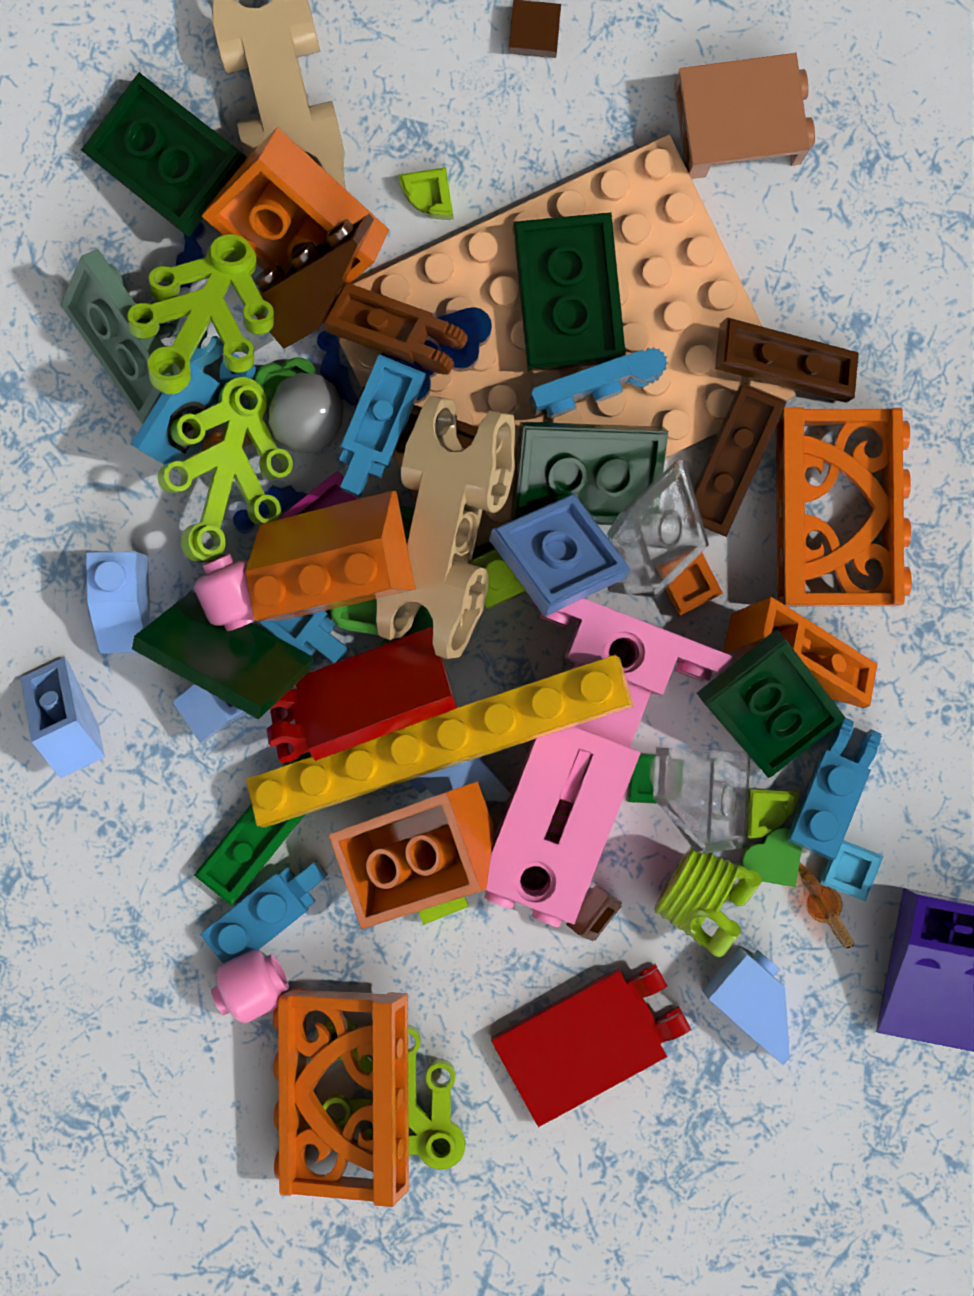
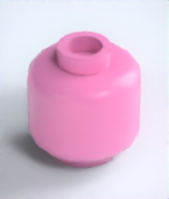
[194,553,254,631]
[211,949,289,1023]

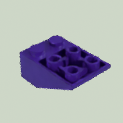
[876,888,974,1052]

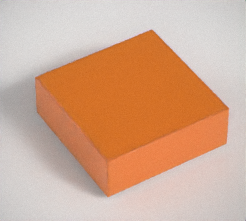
[656,551,723,616]

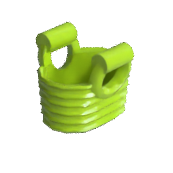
[654,845,762,957]

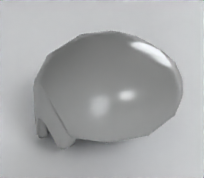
[268,373,344,454]

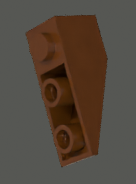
[254,213,374,349]

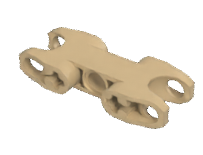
[212,0,346,189]
[376,396,515,659]

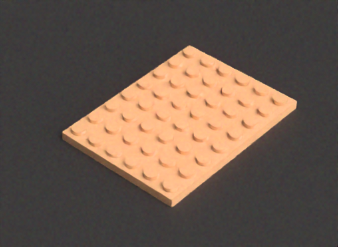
[337,134,796,550]

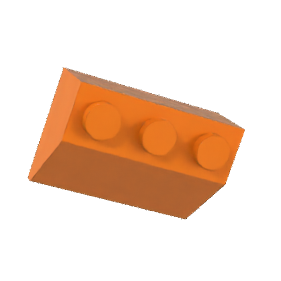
[202,127,390,288]
[245,490,416,621]
[329,781,495,929]

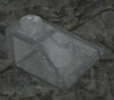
[606,460,709,598]
[650,747,751,853]

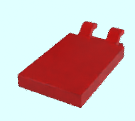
[266,627,457,763]
[491,963,691,1128]

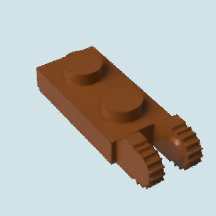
[323,282,468,375]

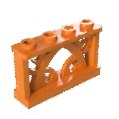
[776,407,912,607]
[273,988,409,1207]

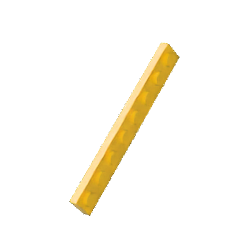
[246,655,634,827]

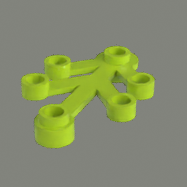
[127,234,274,394]
[157,377,293,563]
[317,1019,466,1170]

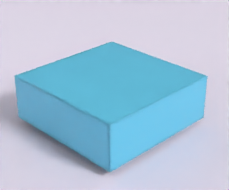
[817,840,884,902]

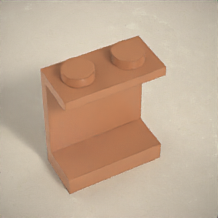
[674,52,815,179]

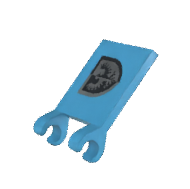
[130,331,257,474]

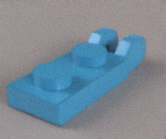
[529,347,668,419]
[786,718,882,860]

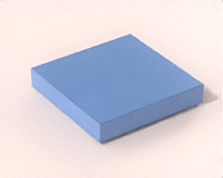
[489,493,631,617]

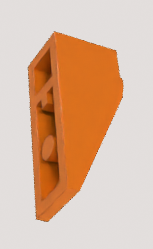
[723,597,878,708]

